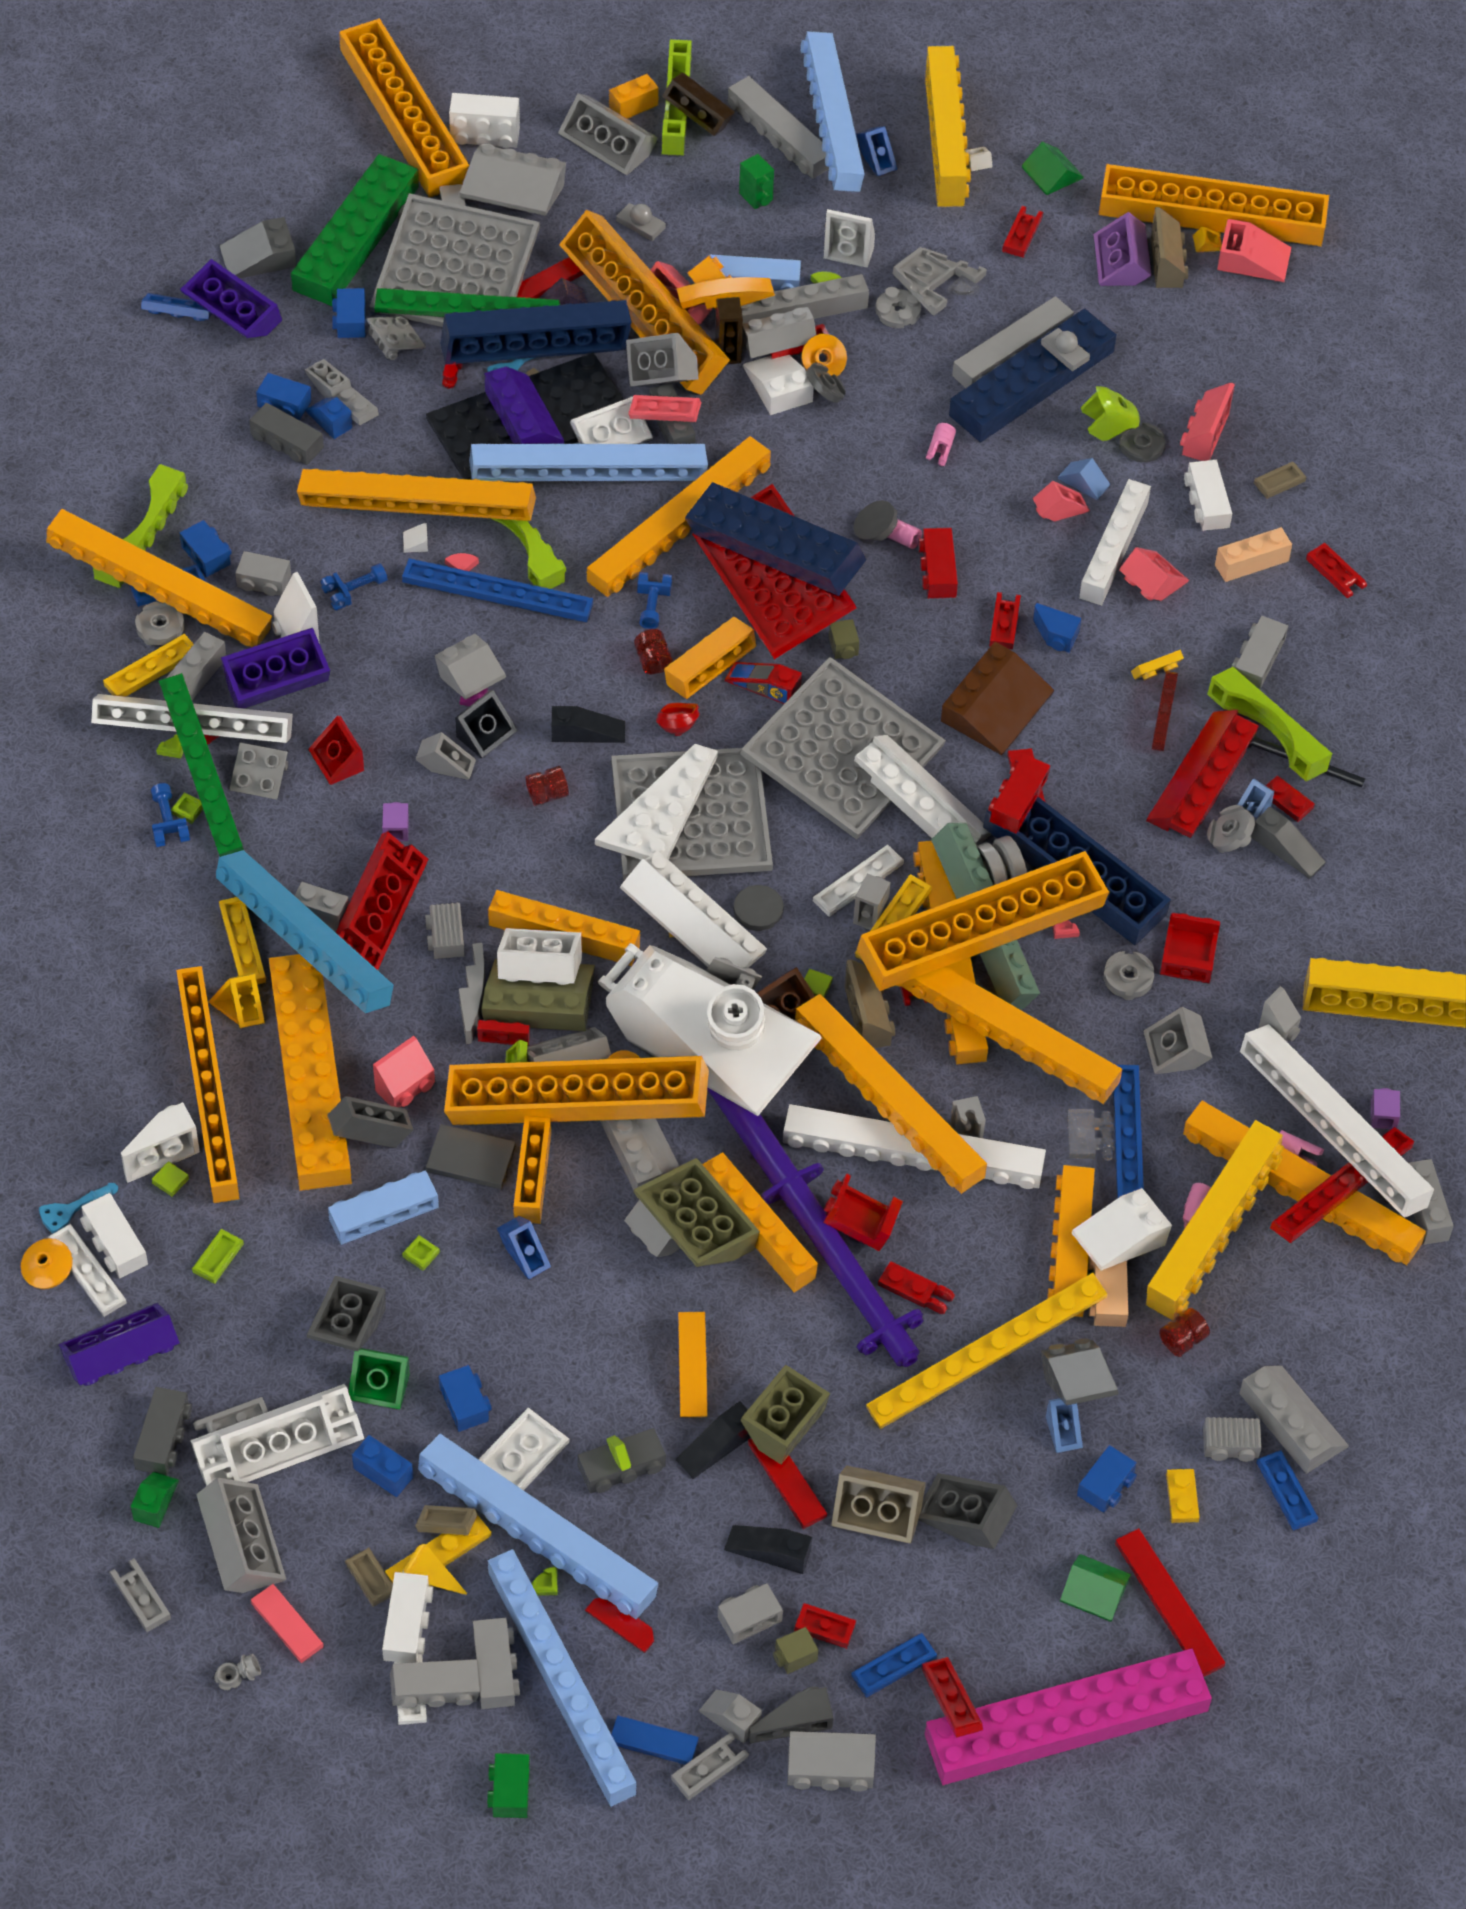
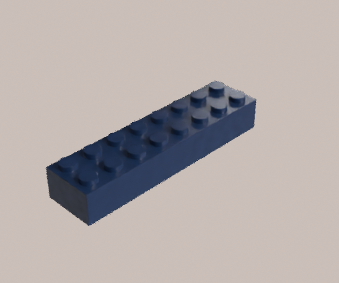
[440,300,631,365]
[949,308,1117,443]
[685,482,866,596]
[983,797,1171,946]

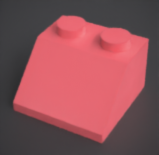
[1119,547,1189,601]
[373,1036,435,1108]

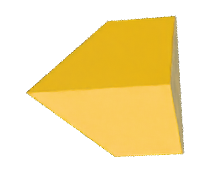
[208,973,265,1028]

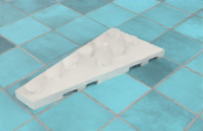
[595,744,718,860]

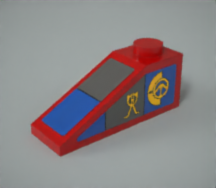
[725,662,802,704]

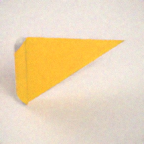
[403,1544,468,1595]

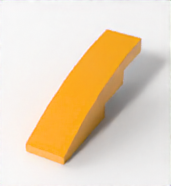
[677,277,775,309]
[678,1312,707,1418]

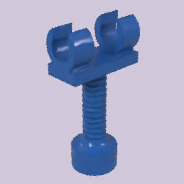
[320,563,388,610]
[637,572,672,629]
[151,783,190,847]

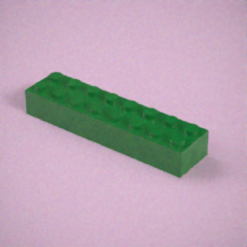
[291,154,419,306]

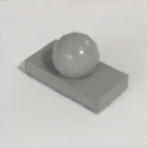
[616,203,666,241]
[1041,328,1090,371]

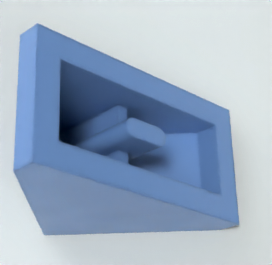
[1058,458,1110,500]
[1237,779,1274,820]
[1046,1398,1083,1453]

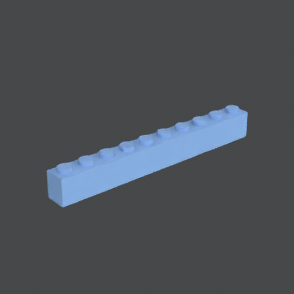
[801,31,864,192]
[469,444,708,481]
[418,1434,658,1619]
[488,1549,636,1807]

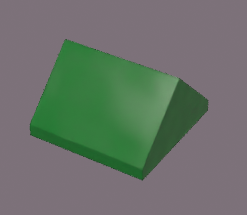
[1022,141,1084,195]
[348,1348,410,1410]
[1060,1554,1131,1622]

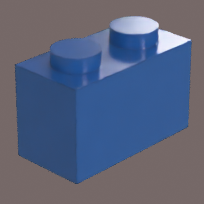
[332,288,365,338]
[256,373,312,420]
[180,520,232,577]
[439,1365,492,1432]
[352,1435,413,1497]
[1077,1445,1137,1513]

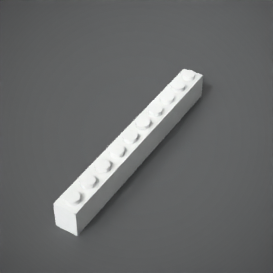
[1240,1024,1434,1218]
[783,1104,1046,1189]

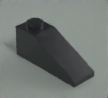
[551,706,625,743]
[676,1401,751,1479]
[724,1525,812,1574]

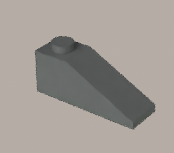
[1251,806,1325,878]
[749,1686,834,1744]

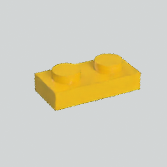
[1131,650,1184,681]
[1166,1469,1200,1523]

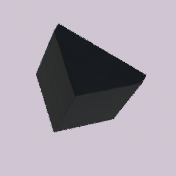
[455,690,518,758]

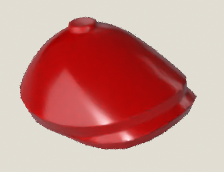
[656,703,700,736]

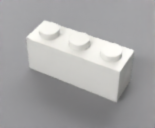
[1184,460,1232,531]
[80,1193,148,1279]
[382,1572,433,1663]

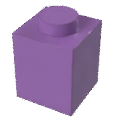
[382,802,409,841]
[1371,1088,1400,1129]

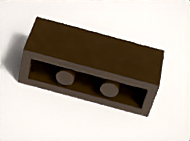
[662,72,735,137]
[715,297,743,364]

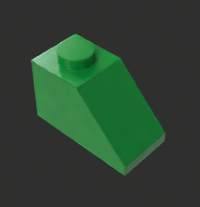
[131,1472,179,1528]

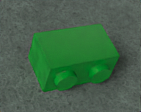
[739,154,774,209]
[487,1753,530,1818]

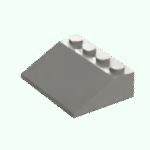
[459,144,566,216]

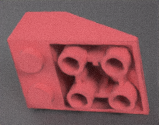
[1217,219,1292,282]

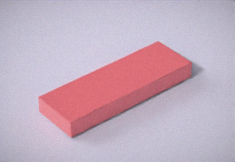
[628,395,701,422]
[251,1584,323,1663]

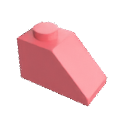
[1033,481,1090,521]

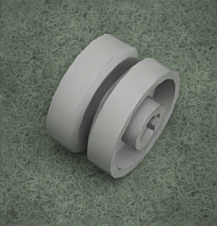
[977,836,1027,885]

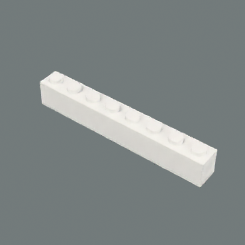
[91,694,293,743]

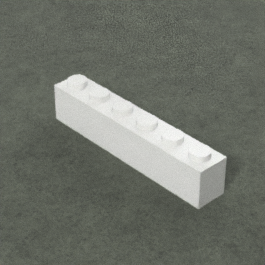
[1079,479,1151,606]

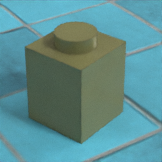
[828,619,859,659]
[773,1627,818,1674]

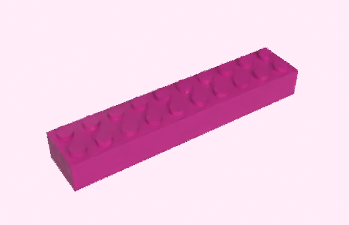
[925,1649,1212,1785]

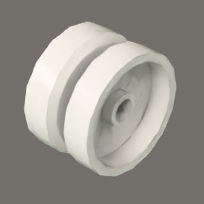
[707,984,765,1051]

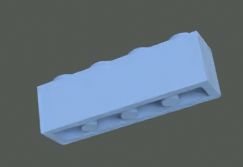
[710,255,801,291]
[328,1170,439,1245]

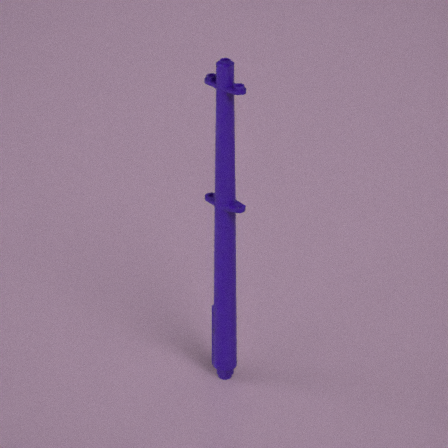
[633,960,924,1367]

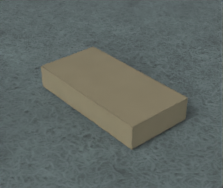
[1254,462,1306,499]
[416,1505,477,1535]
[345,1548,393,1607]

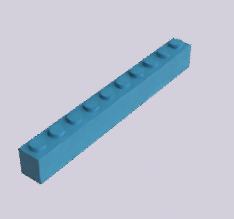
[216,850,394,1013]

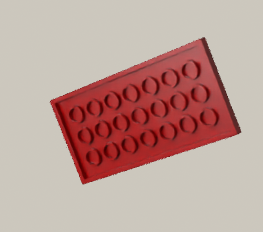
[692,484,857,659]

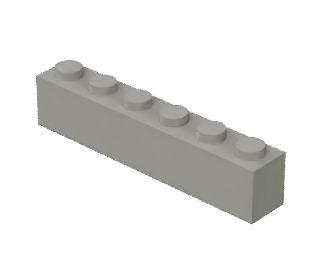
[727,76,829,179]
[741,274,869,323]
[952,296,1074,388]

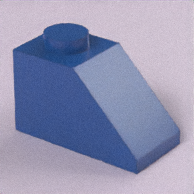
[856,126,897,176]
[305,397,352,439]
[1033,603,1081,653]
[497,1216,551,1279]

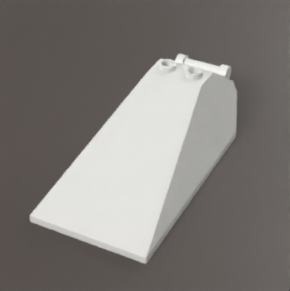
[598,943,821,1116]

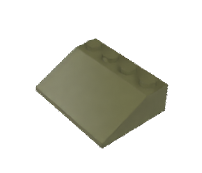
[482,959,595,1031]
[633,1158,760,1267]

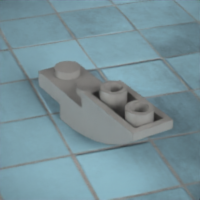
[305,359,379,426]

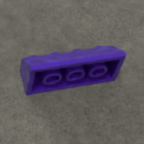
[180,259,282,338]
[484,366,564,444]
[221,628,330,709]
[58,1303,180,1386]

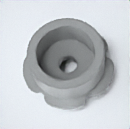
[237,1654,261,1681]
[214,1663,242,1690]

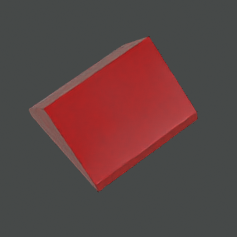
[308,715,364,785]

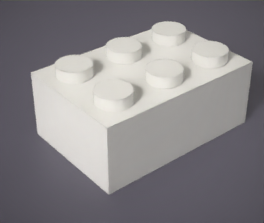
[449,93,520,148]
[497,928,582,985]

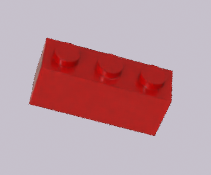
[918,528,958,599]
[988,754,1051,834]

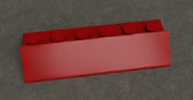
[1146,710,1259,838]
[335,832,429,970]

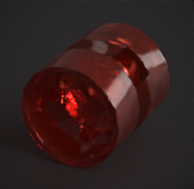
[634,629,673,675]
[525,765,569,806]
[1159,1308,1210,1357]

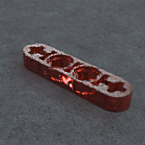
[1152,671,1178,751]

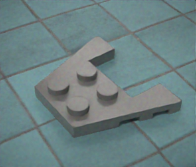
[892,247,987,315]

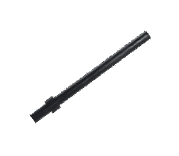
[1248,734,1365,787]

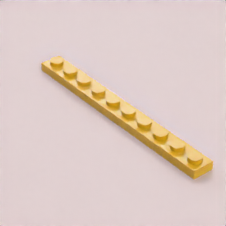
[866,1273,1108,1429]

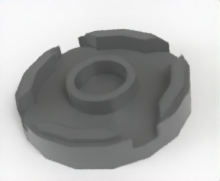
[806,363,846,403]
[1119,423,1166,462]
[853,500,898,544]
[734,885,784,931]

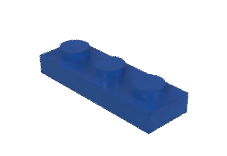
[141,293,212,321]

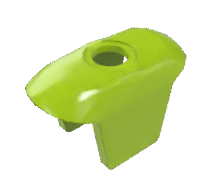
[1081,386,1140,441]

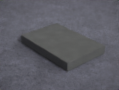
[426,1124,516,1189]

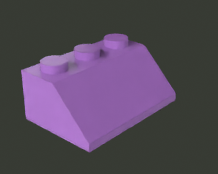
[1094,212,1151,286]

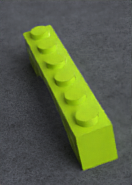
[662,39,692,156]
[93,464,188,588]
[490,518,566,589]
[1207,667,1333,782]

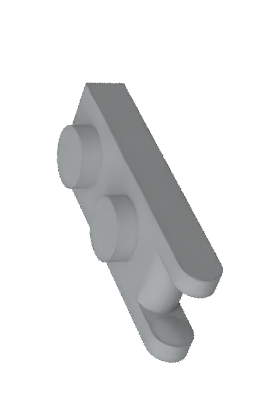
[193,1397,268,1433]
[109,1558,171,1632]
[671,1733,749,1801]

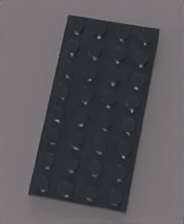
[426,352,624,480]

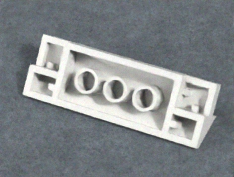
[854,735,992,846]
[620,850,767,968]
[190,1384,364,1486]

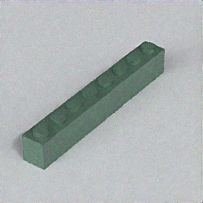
[931,823,1040,1010]

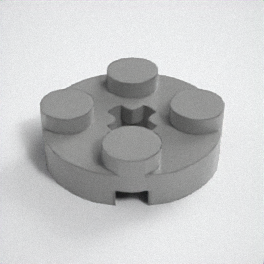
[875,287,921,328]
[135,601,184,645]
[1207,805,1255,853]
[1103,951,1154,1000]

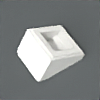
[965,147,992,171]
[403,523,428,553]

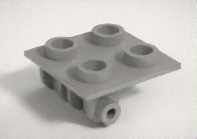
[366,316,426,360]
[229,743,288,799]
[706,957,762,990]

